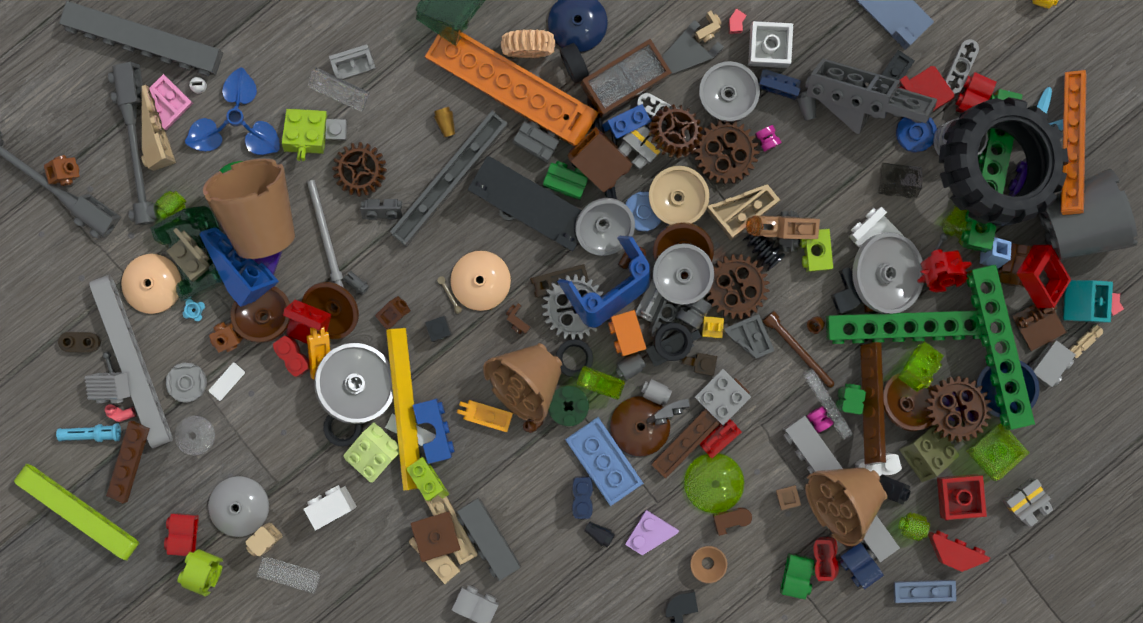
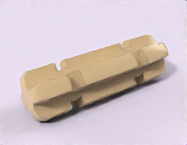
[1069,325,1103,358]

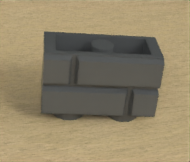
[513,121,560,164]

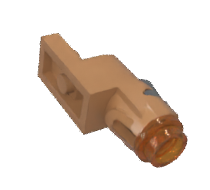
[746,215,820,239]

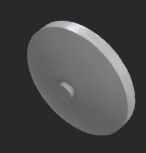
[853,233,923,314]
[314,343,393,424]

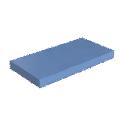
[565,417,644,506]

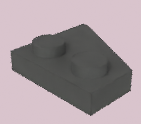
[722,314,775,359]

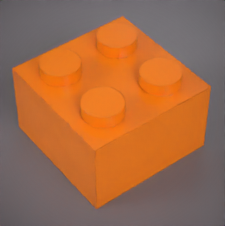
[608,310,646,356]

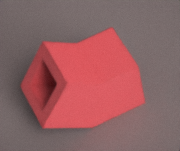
[728,9,747,34]
[1111,293,1124,316]

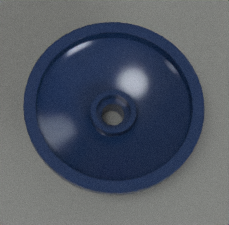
[548,0,608,53]
[976,361,1039,418]

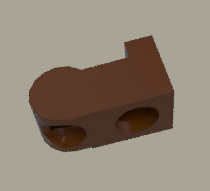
[712,507,752,536]

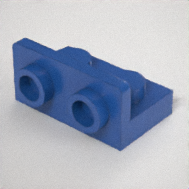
[602,104,651,139]

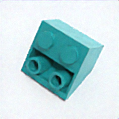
[1063,280,1113,323]

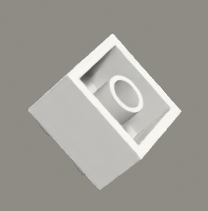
[748,21,793,68]
[304,485,357,530]

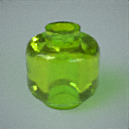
[156,191,186,220]
[898,512,930,541]

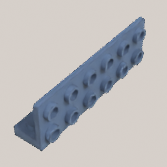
[856,0,934,50]

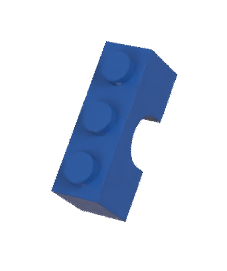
[413,399,455,464]

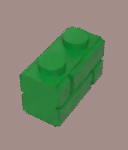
[543,161,589,201]
[835,383,866,414]

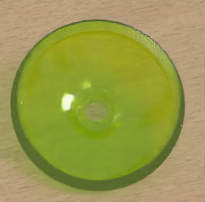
[684,453,744,513]

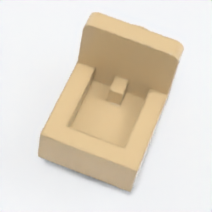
[694,11,721,43]

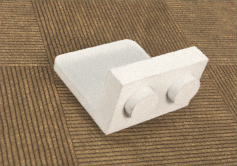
[848,207,903,248]

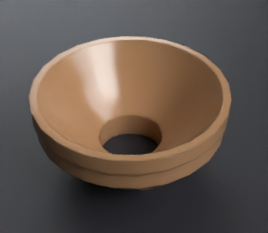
[690,546,727,583]

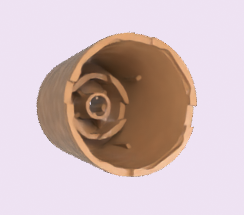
[203,159,295,259]

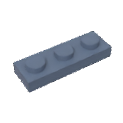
[893,580,956,603]

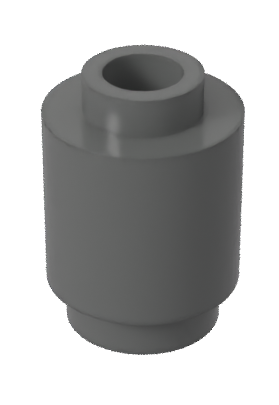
[615,352,646,380]

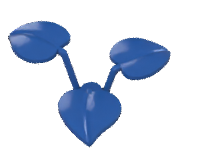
[185,67,280,155]

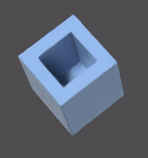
[980,237,1011,269]

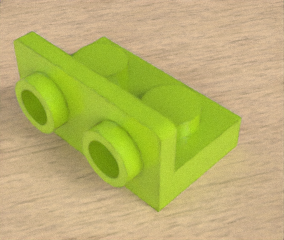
[407,457,449,501]

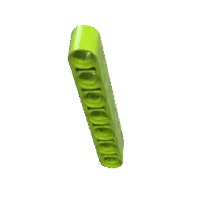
[14,464,139,560]

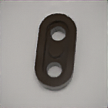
[58,332,101,352]

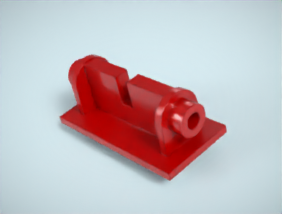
[699,419,742,459]

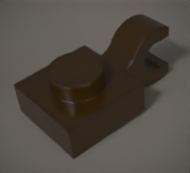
[681,353,718,376]

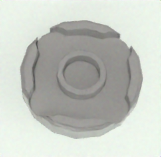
[166,362,207,403]

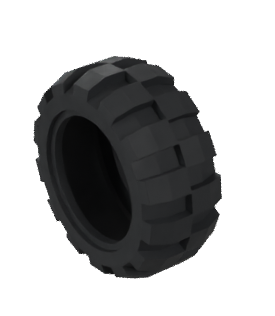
[939,97,1068,226]

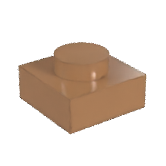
[776,485,801,510]

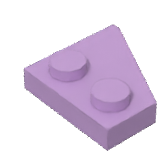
[625,510,679,555]

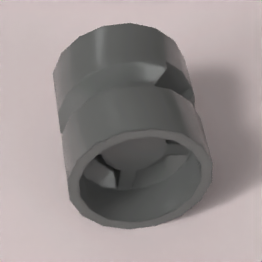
[676,299,712,330]

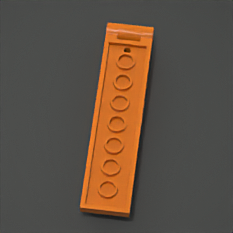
[425,22,599,146]

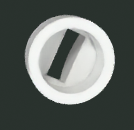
[189,77,207,94]

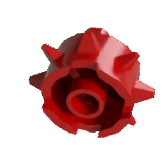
[917,249,972,292]

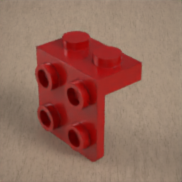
[899,66,954,111]
[283,300,331,344]

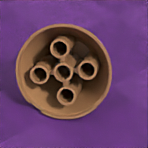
[483,343,562,423]
[805,468,887,546]

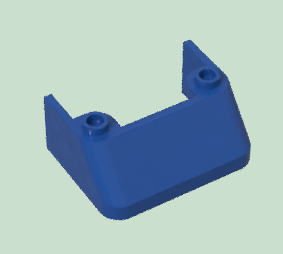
[557,235,650,328]

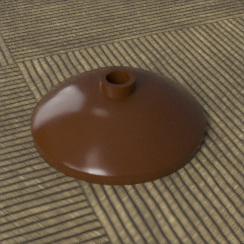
[653,223,714,279]
[302,282,359,339]
[231,286,291,343]
[883,372,936,431]
[610,396,670,456]

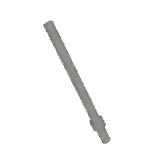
[307,180,344,288]

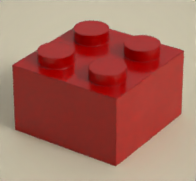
[937,474,987,520]

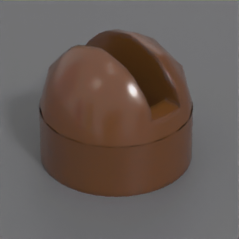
[807,316,825,334]

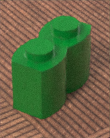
[780,553,816,600]

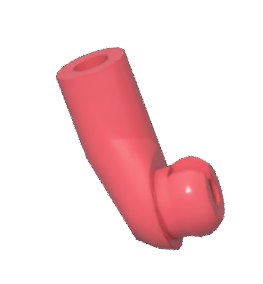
[104,404,136,422]

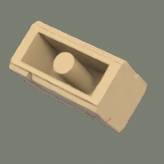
[246,523,283,556]

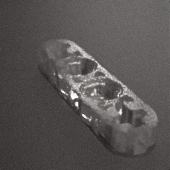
[803,368,853,440]

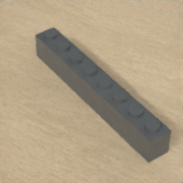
[59,1,223,77]

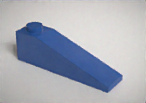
[200,227,279,307]

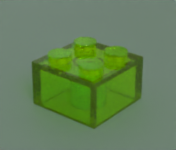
[966,423,1030,481]

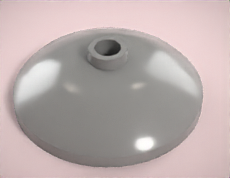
[699,61,760,122]
[575,198,635,256]
[653,244,714,305]
[208,476,269,537]

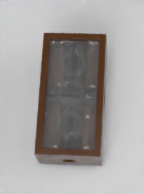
[580,39,672,119]

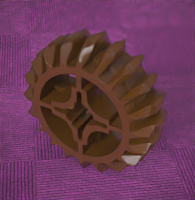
[649,104,703,159]
[332,142,387,197]

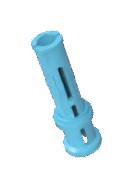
[56,423,121,442]

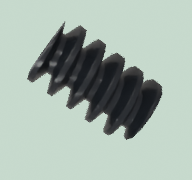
[743,233,785,272]

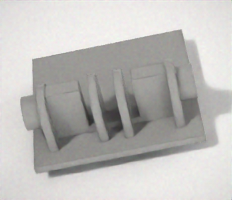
[695,369,751,425]

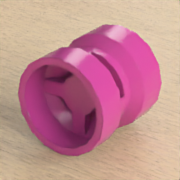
[755,125,782,152]
[806,406,834,433]

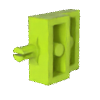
[282,109,327,162]

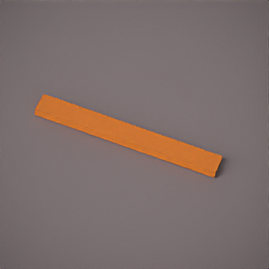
[1061,70,1087,215]

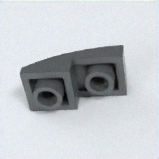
[647,399,690,426]

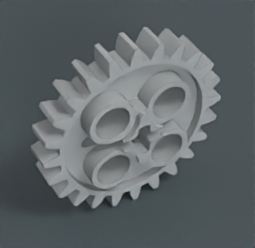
[541,274,604,339]

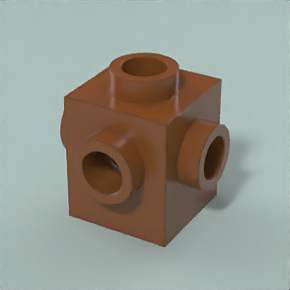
[44,155,80,186]
[209,322,244,353]

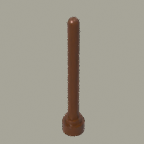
[762,311,834,388]

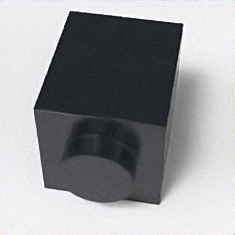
[425,316,452,342]

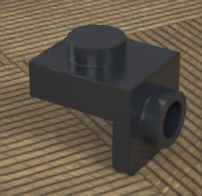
[880,475,911,504]

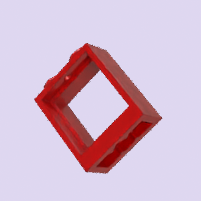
[1016,245,1071,308]

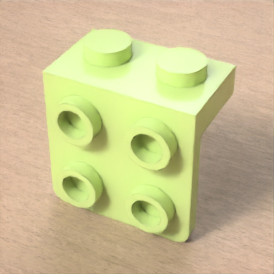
[344,423,399,482]

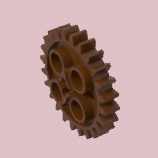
[694,120,759,185]
[706,254,770,319]
[924,376,992,443]

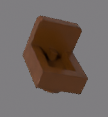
[506,303,531,335]

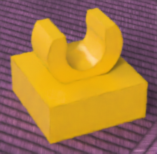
[702,316,724,338]

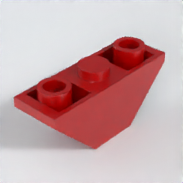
[928,530,990,572]

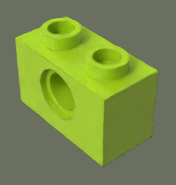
[800,229,833,272]

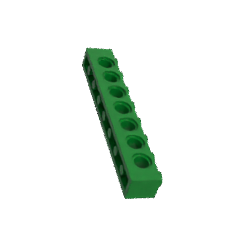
[961,89,1023,253]
[966,265,1035,430]
[826,310,991,344]

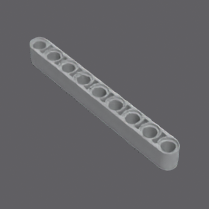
[89,274,173,448]

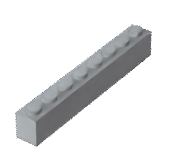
[783,415,900,562]

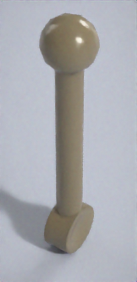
[437,276,462,314]

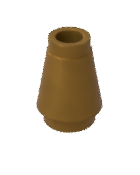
[434,107,455,137]

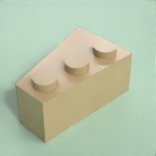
[706,184,780,240]

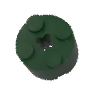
[549,386,589,427]

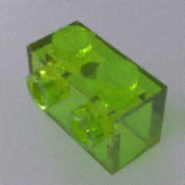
[898,341,944,392]

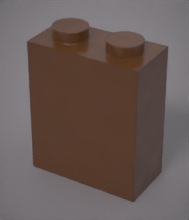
[567,127,633,192]

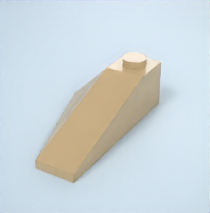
[141,85,176,171]

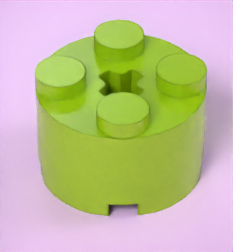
[177,549,223,597]

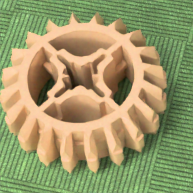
[501,29,555,58]

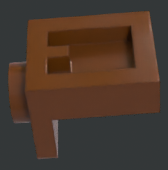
[375,296,411,330]

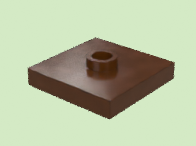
[410,511,461,562]

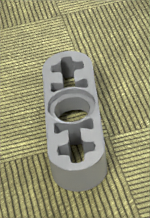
[945,39,979,95]

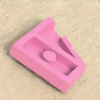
[149,74,193,130]

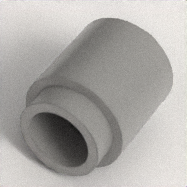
[641,379,672,405]

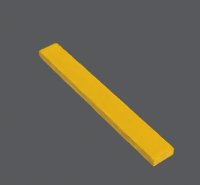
[386,328,420,491]

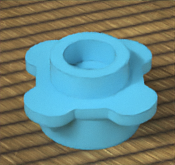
[183,299,205,321]

